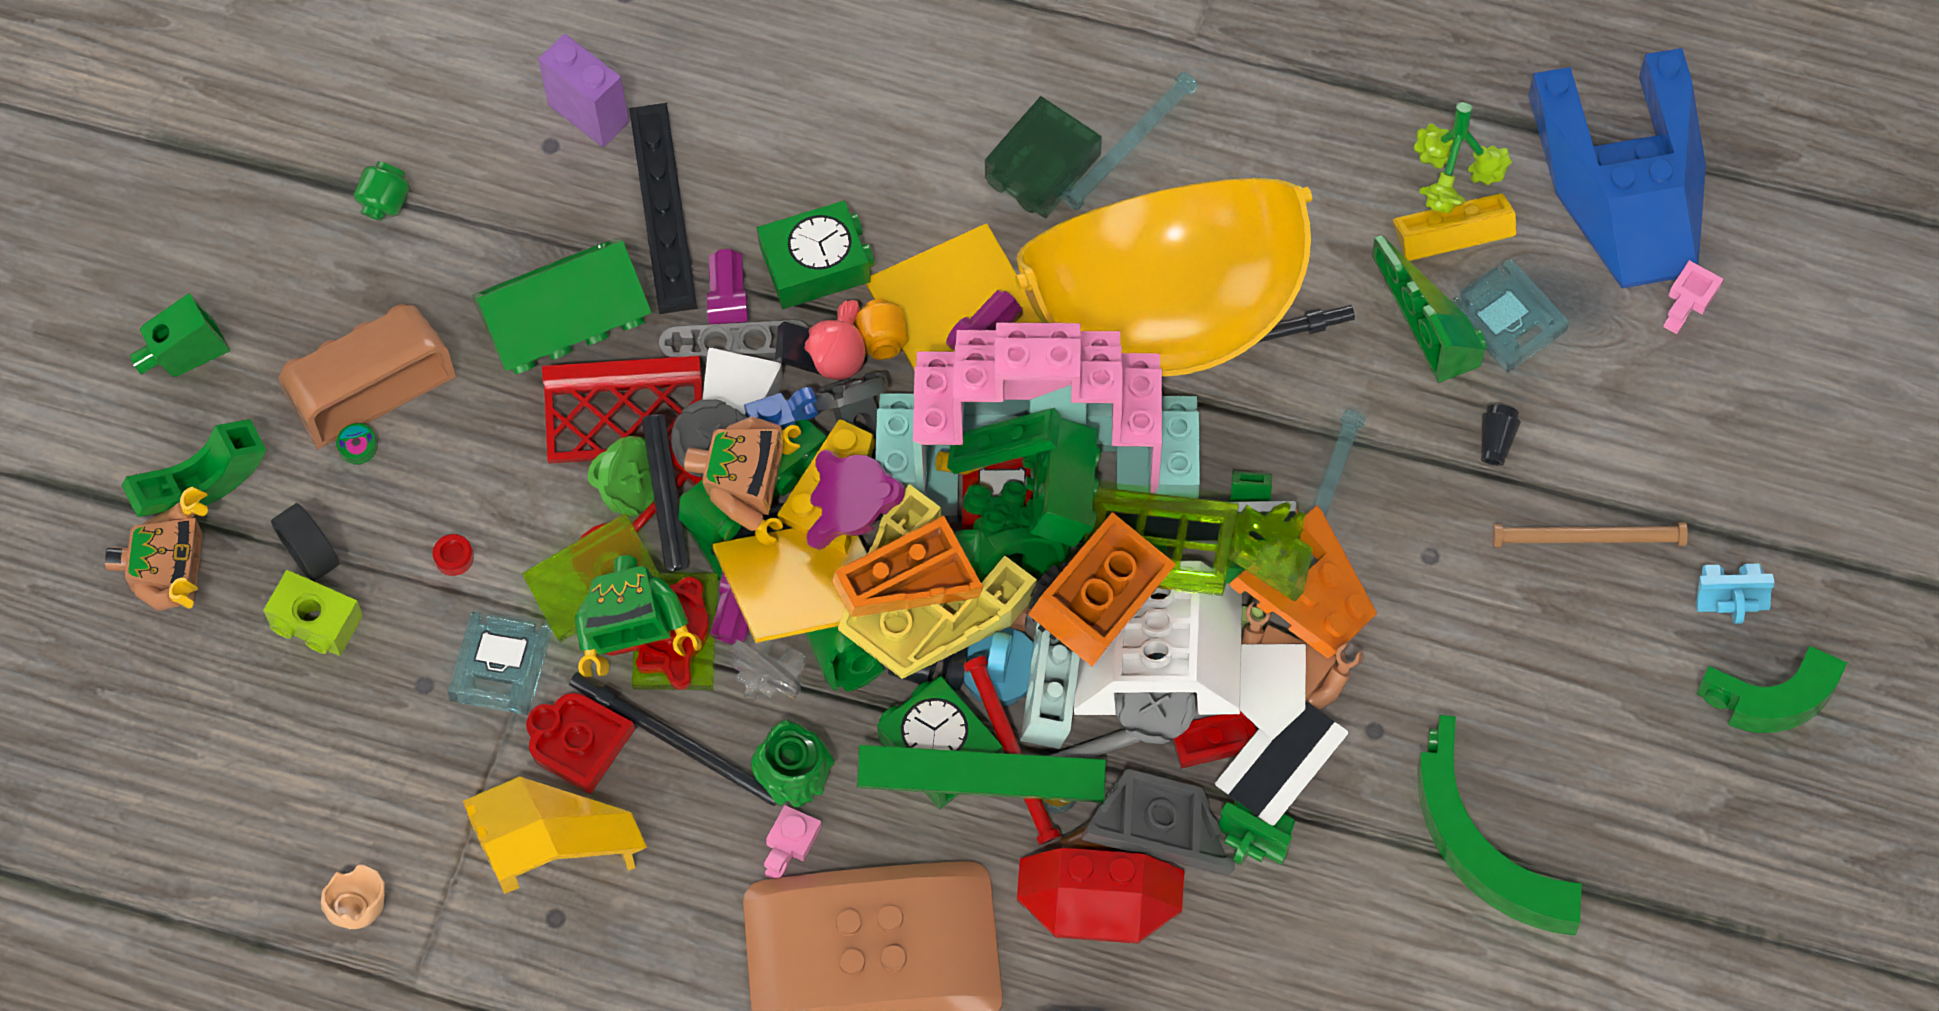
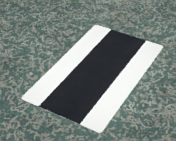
[1215,701,1348,826]

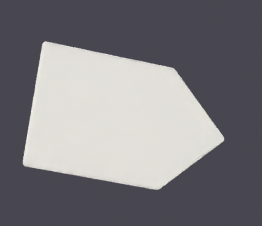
[1240,644,1306,740]

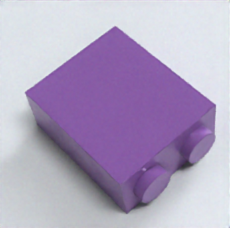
[538,33,629,148]

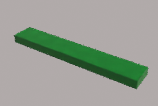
[856,745,1106,803]

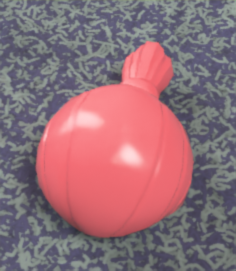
[804,300,866,380]

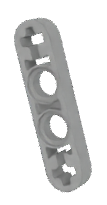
[659,320,809,365]

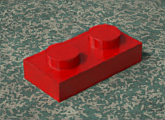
[1172,711,1256,769]

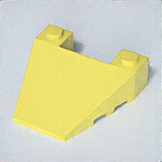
[838,484,1037,679]

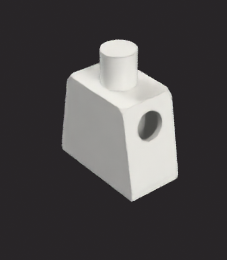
[703,348,784,419]

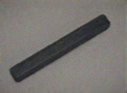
[642,414,689,572]

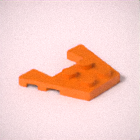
[1229,505,1377,659]

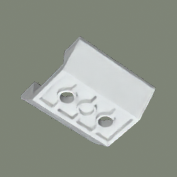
[1074,561,1242,715]

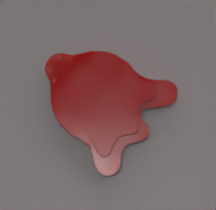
[605,577,710,690]

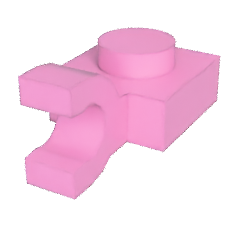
[1664,260,1724,334]
[764,805,822,879]

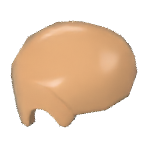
[321,864,385,929]

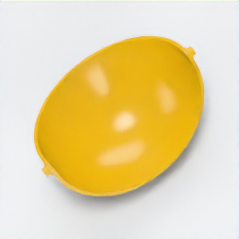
[1015,178,1312,377]

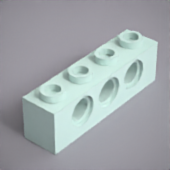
[1020,622,1080,749]

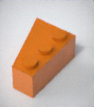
[832,516,983,617]

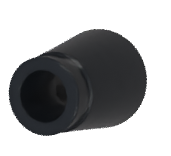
[1481,404,1521,466]

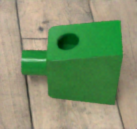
[129,293,231,377]

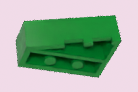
[1022,418,1101,547]

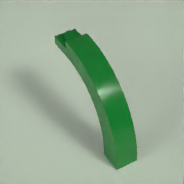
[1417,715,1582,936]

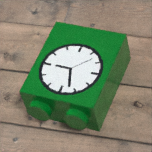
[756,200,875,310]
[877,676,1003,810]

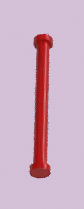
[963,655,1062,846]

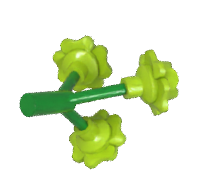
[1413,102,1512,213]

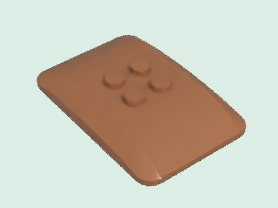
[743,861,1003,1011]

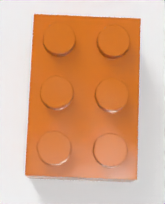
[1028,512,1176,667]

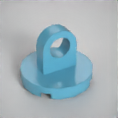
[963,627,1033,706]

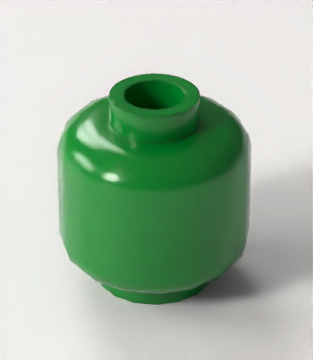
[353,161,410,221]

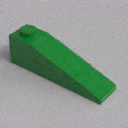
[1372,235,1487,383]

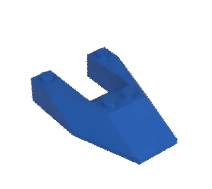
[1528,48,1706,288]

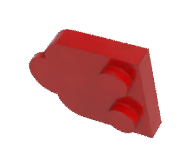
[526,693,636,794]

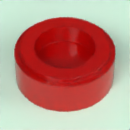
[432,534,474,576]

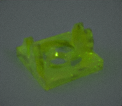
[1229,502,1313,601]

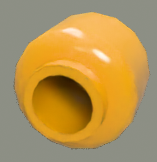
[854,299,908,360]

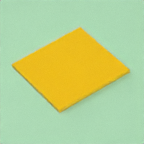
[865,223,1042,372]
[713,528,867,643]

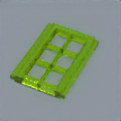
[1083,487,1239,596]

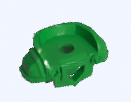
[953,481,1071,583]

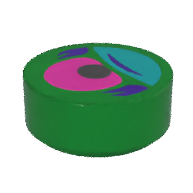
[336,423,378,465]

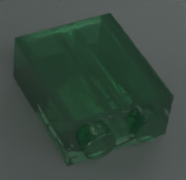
[985,96,1102,219]

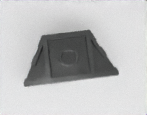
[1081,769,1235,875]

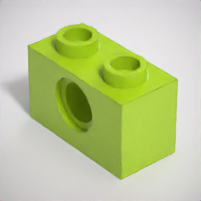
[263,570,363,656]

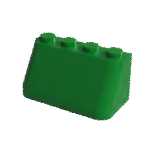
[472,239,651,374]

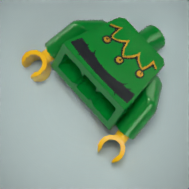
[575,555,702,677]

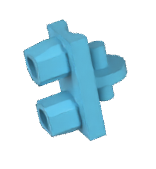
[1696,563,1775,624]

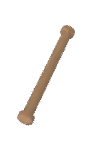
[1492,522,1688,548]

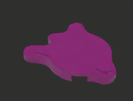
[807,450,905,550]

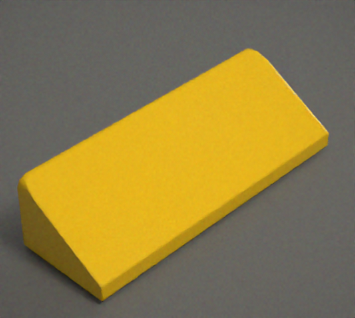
[1393,193,1517,261]

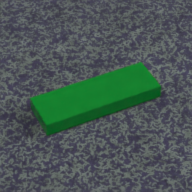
[947,408,1061,474]

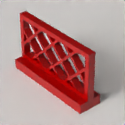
[542,356,703,464]

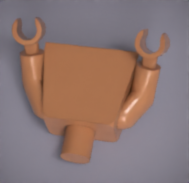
[1241,601,1364,710]

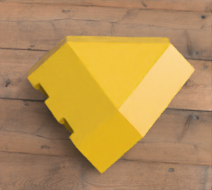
[463,776,647,894]

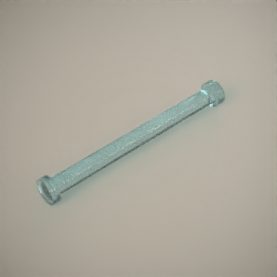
[1062,72,1198,211]
[1283,410,1366,584]

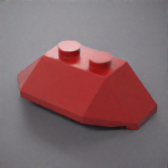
[1017,848,1185,944]

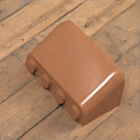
[278,304,456,450]

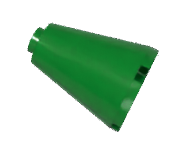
[805,626,885,692]

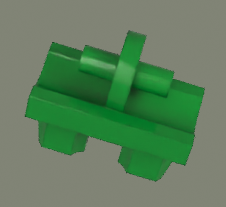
[1218,801,1295,865]

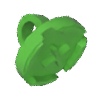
[588,436,654,516]

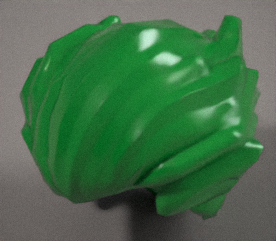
[751,720,835,807]

